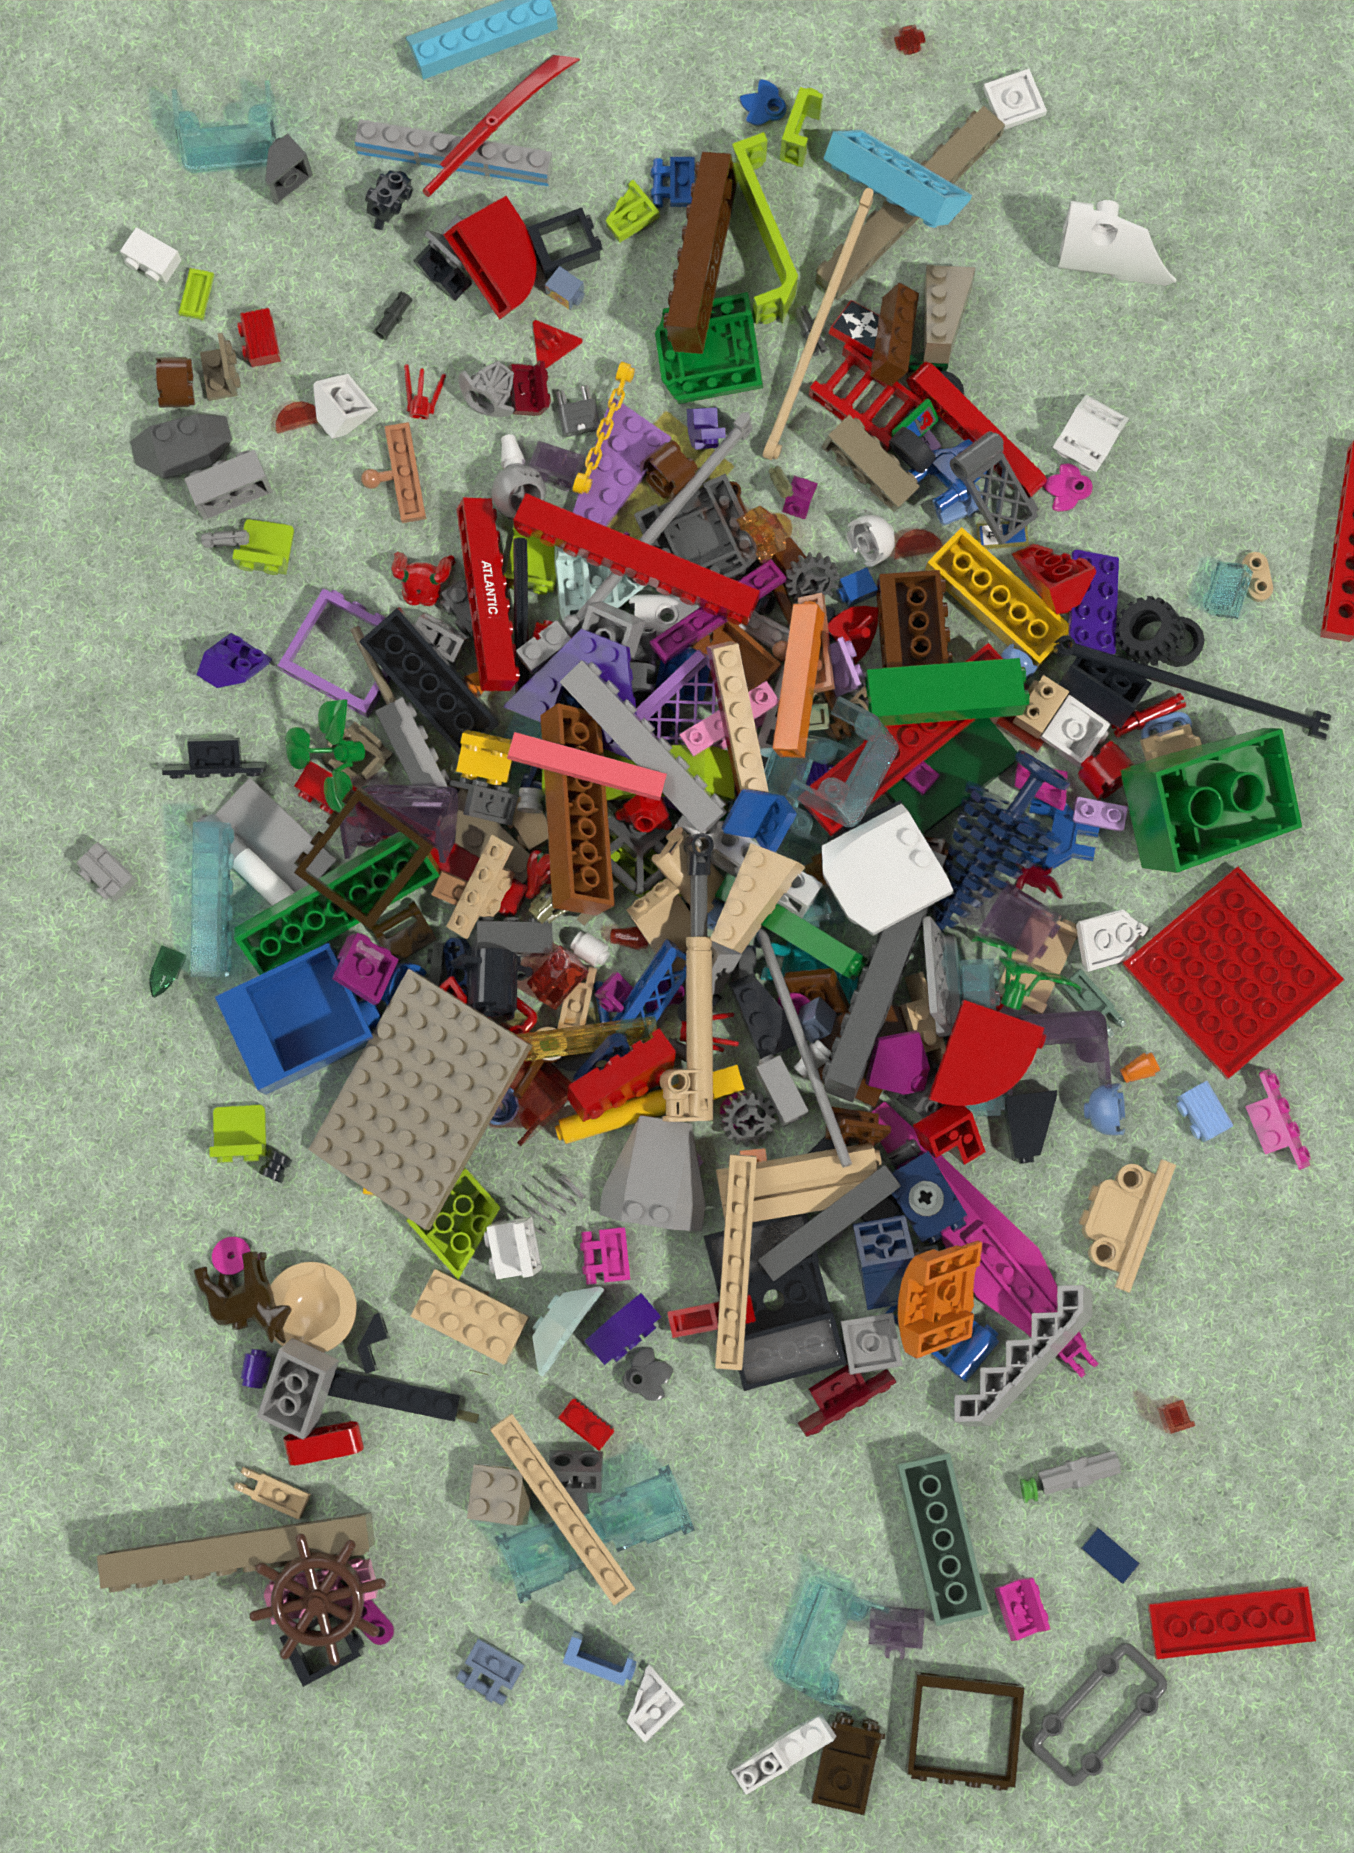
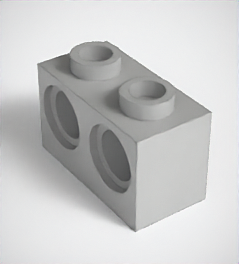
[416,613,470,662]

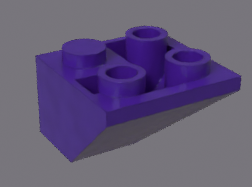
[196,633,272,688]

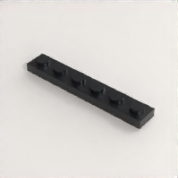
[327,1370,461,1422]

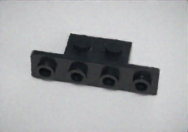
[162,738,267,779]

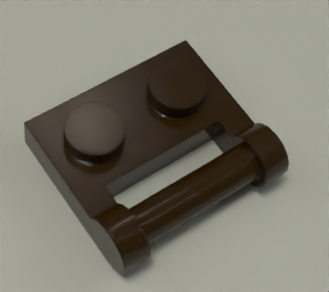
[371,901,437,963]

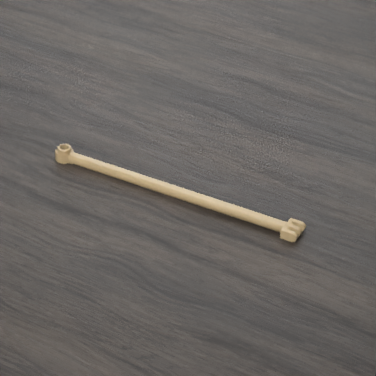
[762,188,874,460]

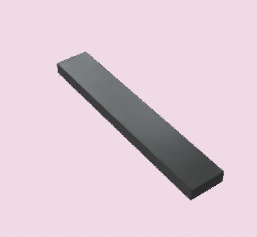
[758,1165,901,1281]

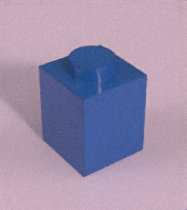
[836,567,878,607]

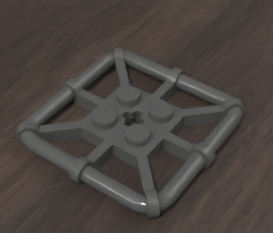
[607,800,707,895]

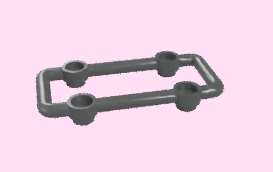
[1031,1643,1168,1787]

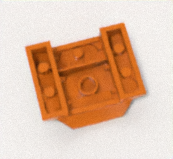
[898,1240,982,1359]

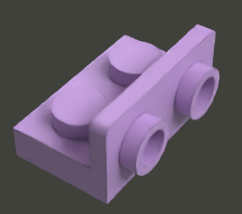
[1072,797,1128,832]

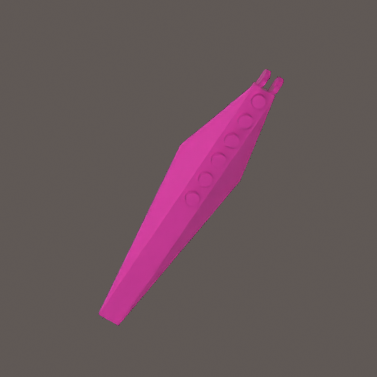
[871,1101,1099,1378]

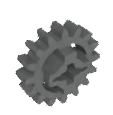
[785,552,840,602]
[719,1090,777,1147]

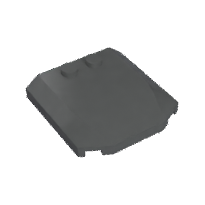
[634,473,761,579]

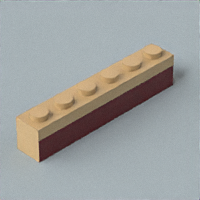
[706,641,769,797]

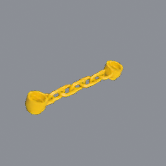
[572,361,635,495]

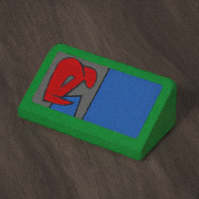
[892,399,938,438]

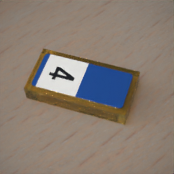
[976,521,1029,550]

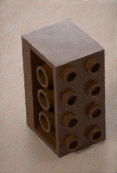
[876,570,953,668]

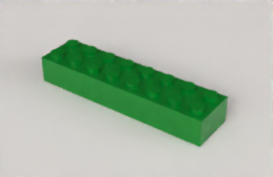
[234,824,440,975]

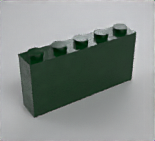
[884,718,1017,835]

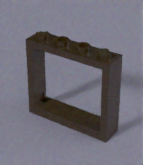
[294,787,435,929]
[905,1671,1025,1791]

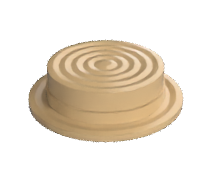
[271,1262,357,1353]

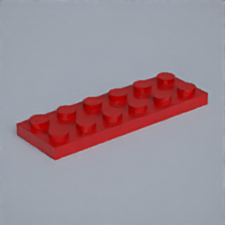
[1148,1585,1316,1660]

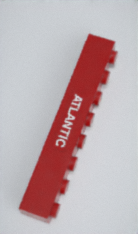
[456,497,519,691]

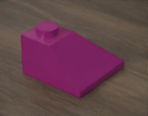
[865,1030,930,1095]

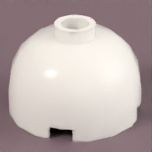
[847,515,895,567]

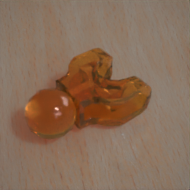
[736,506,793,563]

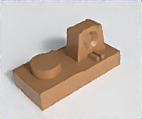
[431,870,468,906]

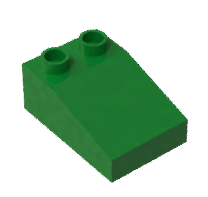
[1120,728,1302,873]

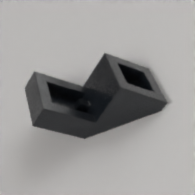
[413,244,471,301]
[357,1313,390,1374]

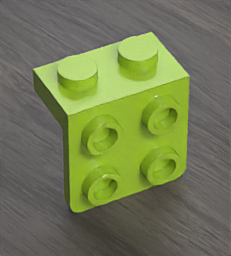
[232,519,294,575]
[209,1105,267,1163]

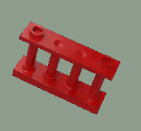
[808,343,923,453]

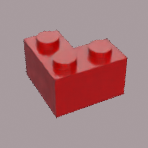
[913,1105,986,1165]

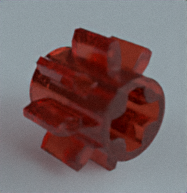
[894,25,926,55]

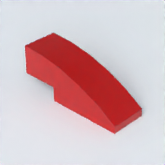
[667,1295,756,1338]

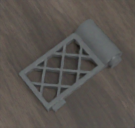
[950,431,1039,545]

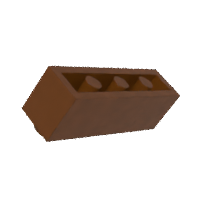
[870,283,919,386]

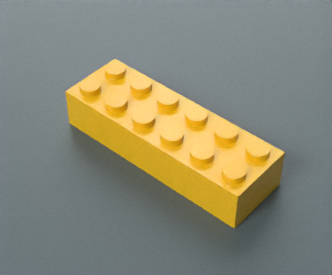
[925,527,1069,670]

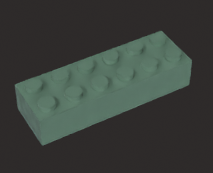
[896,1452,989,1626]

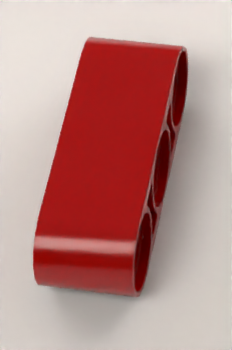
[283,1421,364,1466]

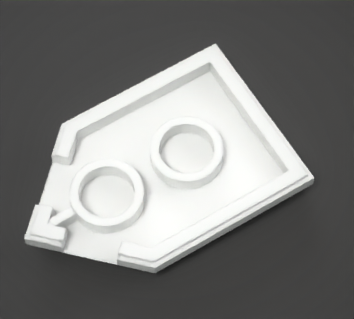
[1076,909,1148,972]

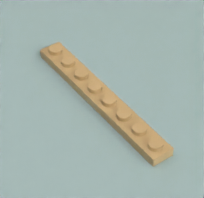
[715,1154,757,1370]
[490,1413,636,1606]

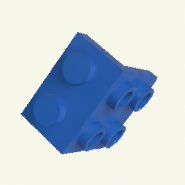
[722,789,797,853]

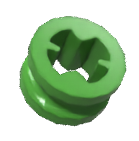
[1020,1477,1038,1503]

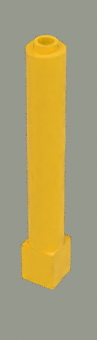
[555,1065,745,1144]

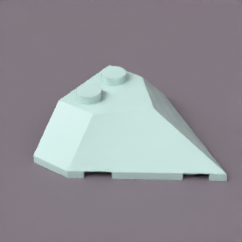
[555,546,648,620]
[532,1286,604,1377]

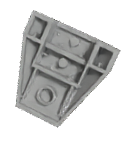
[599,1115,706,1231]

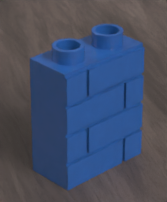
[215,943,381,1095]

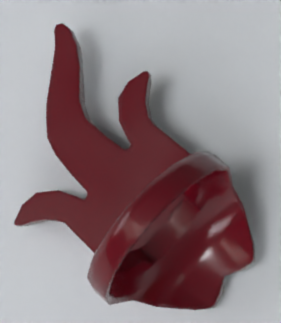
[1013,864,1063,899]

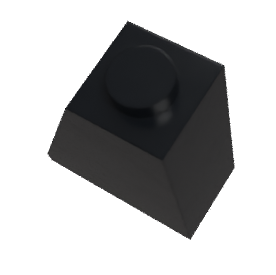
[1002,1090,1057,1164]

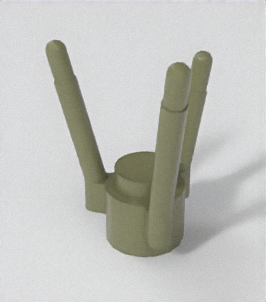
[528,884,568,924]

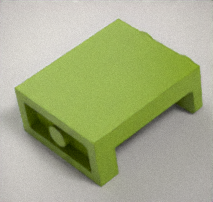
[780,87,823,168]
[504,527,556,595]

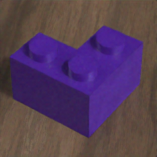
[585,1293,661,1366]

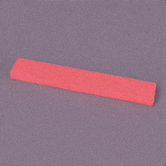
[507,732,667,801]

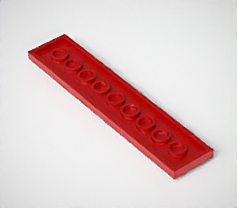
[797,643,1003,836]

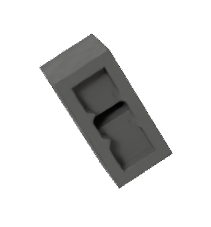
[548,1450,603,1493]

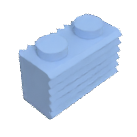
[1176,1081,1234,1142]

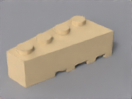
[710,843,805,953]

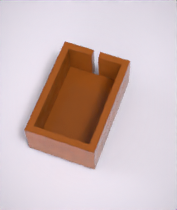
[692,621,781,692]

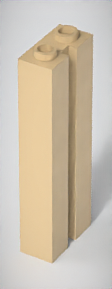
[716,1143,881,1222]

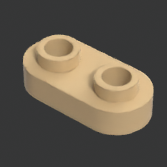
[1241,552,1273,602]

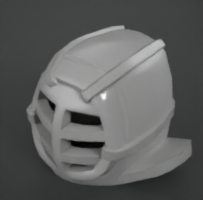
[459,361,514,417]

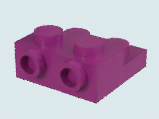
[332,933,399,1005]

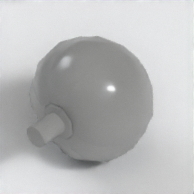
[491,464,546,519]

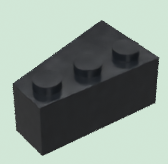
[729,974,808,1059]

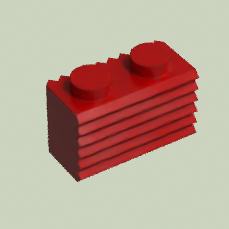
[237,308,281,367]
[558,1398,615,1451]

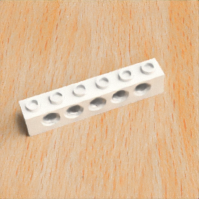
[674,815,823,918]

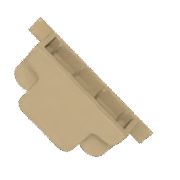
[1079,1159,1176,1293]

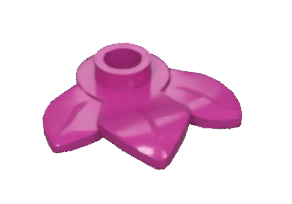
[1043,464,1093,512]

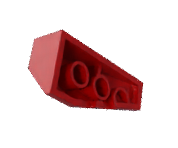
[1011,544,1096,615]

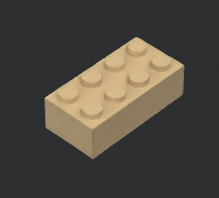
[410,1269,530,1365]

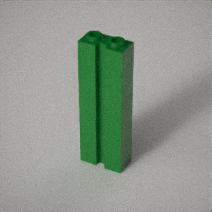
[865,658,1030,727]
[715,873,868,981]

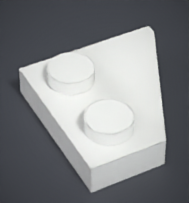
[627,1665,685,1743]

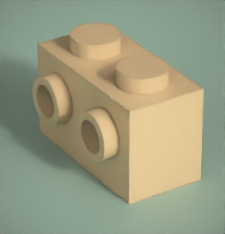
[1013,675,1069,739]

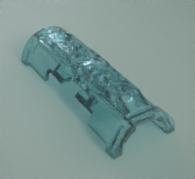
[495,1464,695,1604]

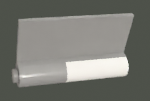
[195,778,337,906]

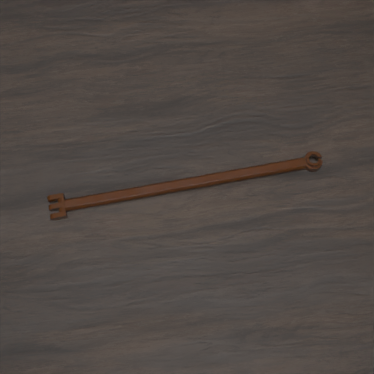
[729,481,861,742]

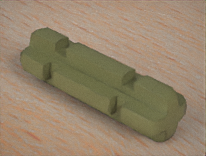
[768,466,794,499]

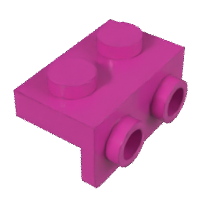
[994,1577,1050,1641]

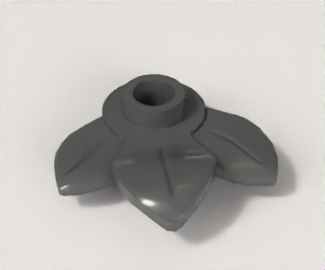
[623,1348,673,1401]

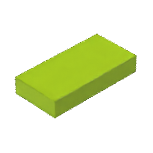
[178,268,215,320]

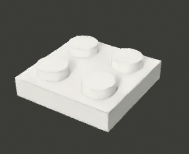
[983,69,1047,130]

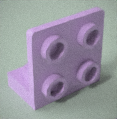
[830,637,865,697]

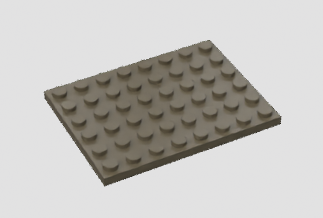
[308,969,533,1230]

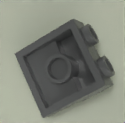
[440,579,512,637]

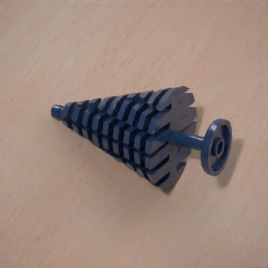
[932,750,1071,933]

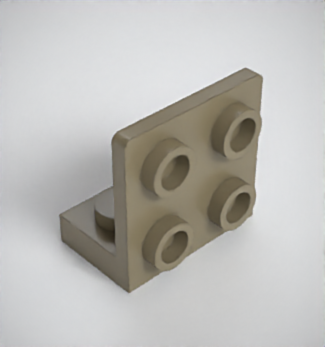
[200,332,241,401]

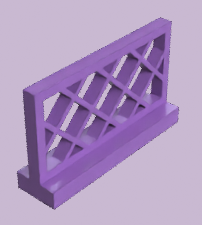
[636,650,719,745]

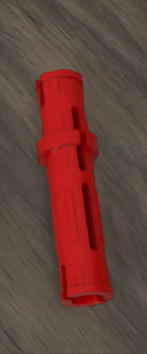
[1111,693,1186,738]

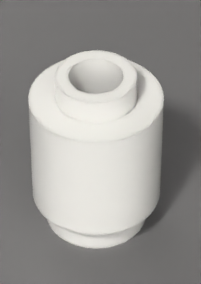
[570,931,610,967]

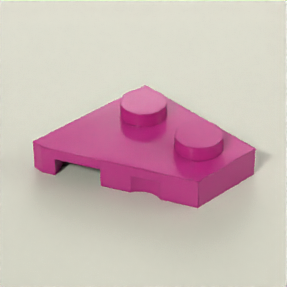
[1014,763,1068,811]

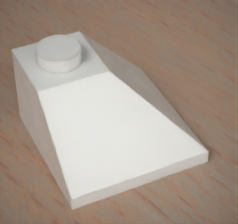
[313,374,378,439]

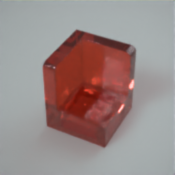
[1157,1399,1195,1434]

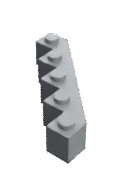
[955,1285,1092,1427]

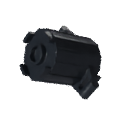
[451,947,533,1021]

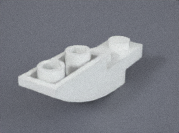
[731,1713,836,1795]

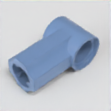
[934,485,988,526]

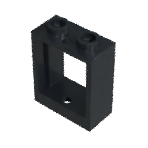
[527,207,603,280]
[279,1608,365,1687]

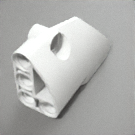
[1058,200,1176,286]

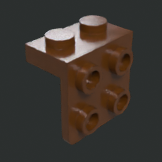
[825,1106,891,1147]

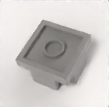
[840,1313,902,1375]

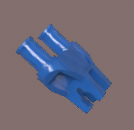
[906,438,987,513]
[1021,798,1099,869]

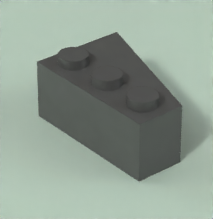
[466,917,553,957]

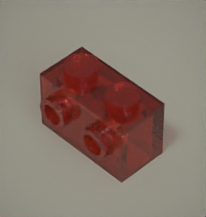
[526,945,589,1010]

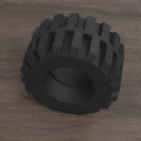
[1115,596,1185,666]

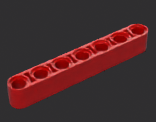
[907,361,1047,498]

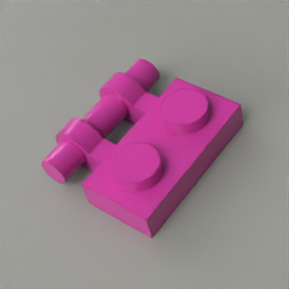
[580,1227,631,1285]

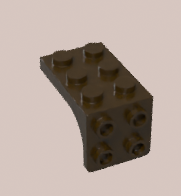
[811,1711,886,1815]

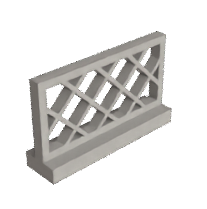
[923,916,962,1037]

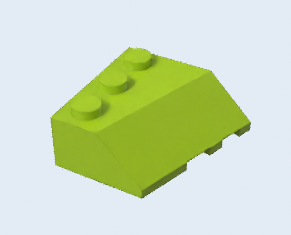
[406,1167,500,1280]

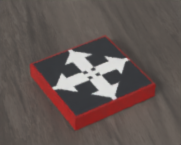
[828,300,880,357]

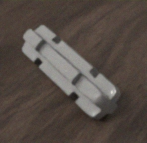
[201,530,250,548]

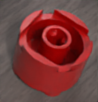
[1078,741,1135,801]

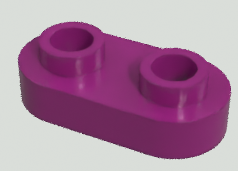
[349,1599,394,1645]

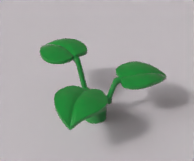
[285,699,365,817]
[972,935,1082,1010]

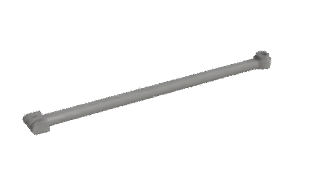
[561,412,752,637]

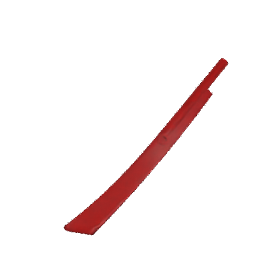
[422,55,581,197]

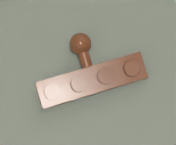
[361,422,426,523]
[772,593,835,693]

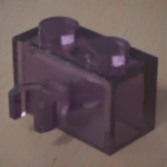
[529,440,586,491]
[868,1605,924,1660]

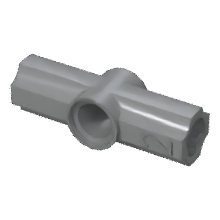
[1037,1450,1121,1495]

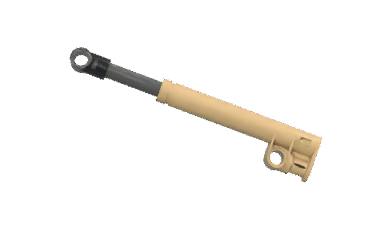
[660,833,714,1122]

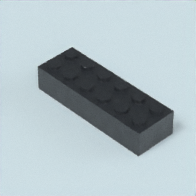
[359,607,501,755]

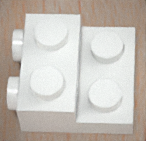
[1039,695,1111,768]

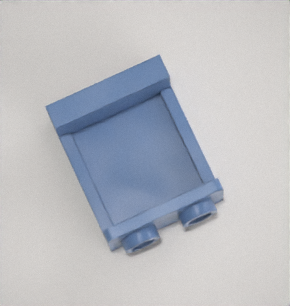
[563,1631,637,1686]

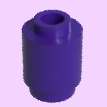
[240,1349,271,1389]

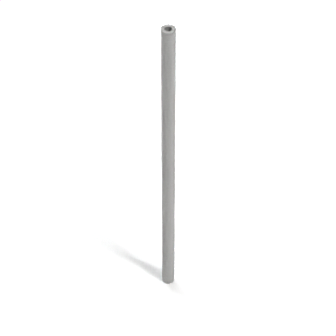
[756,926,852,1168]

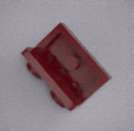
[507,361,551,416]

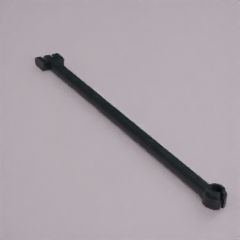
[1053,635,1332,740]

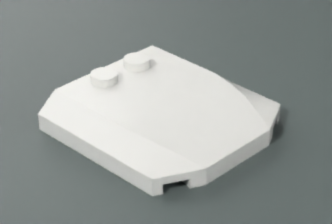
[822,804,953,936]

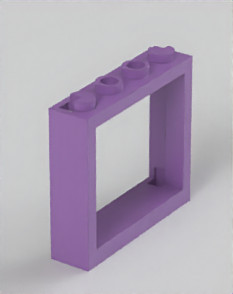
[278,588,391,718]

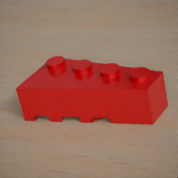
[567,1028,676,1122]

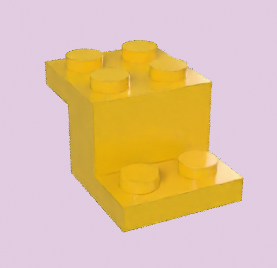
[456,730,513,786]

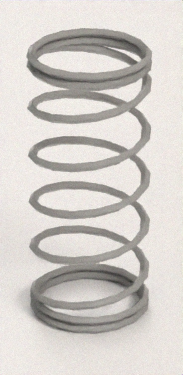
[517,1174,585,1236]

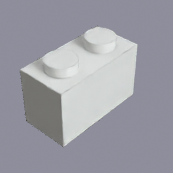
[120,227,182,284]

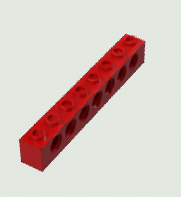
[1320,441,1354,642]

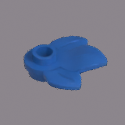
[740,79,787,125]

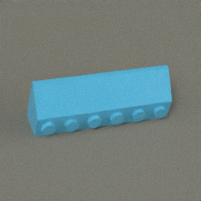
[406,0,558,80]
[824,130,972,228]

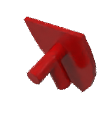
[828,605,878,665]

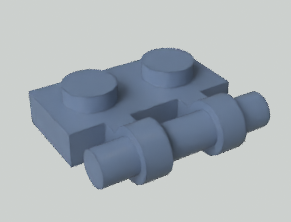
[456,1638,525,1706]

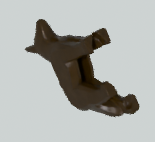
[194,1251,292,1343]

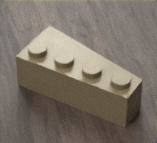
[924,265,976,364]
[821,415,920,513]
[435,788,530,885]

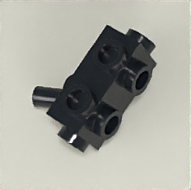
[365,170,413,230]

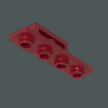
[798,1364,896,1437]

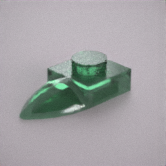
[149,945,187,998]

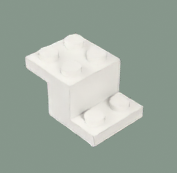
[1053,395,1129,472]
[484,1217,542,1279]

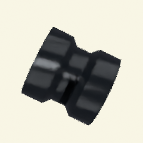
[258,1149,292,1184]

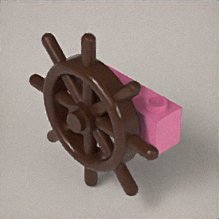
[249,1534,386,1666]

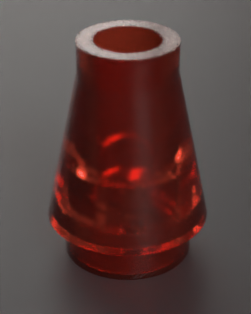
[610,926,648,951]

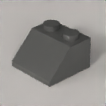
[265,133,313,205]

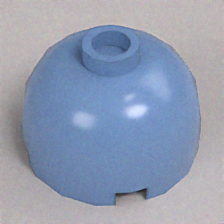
[1084,1083,1125,1136]

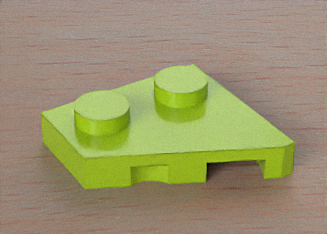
[605,179,660,243]

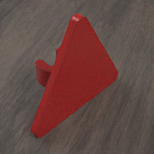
[533,320,583,369]

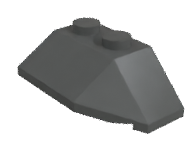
[130,414,232,479]

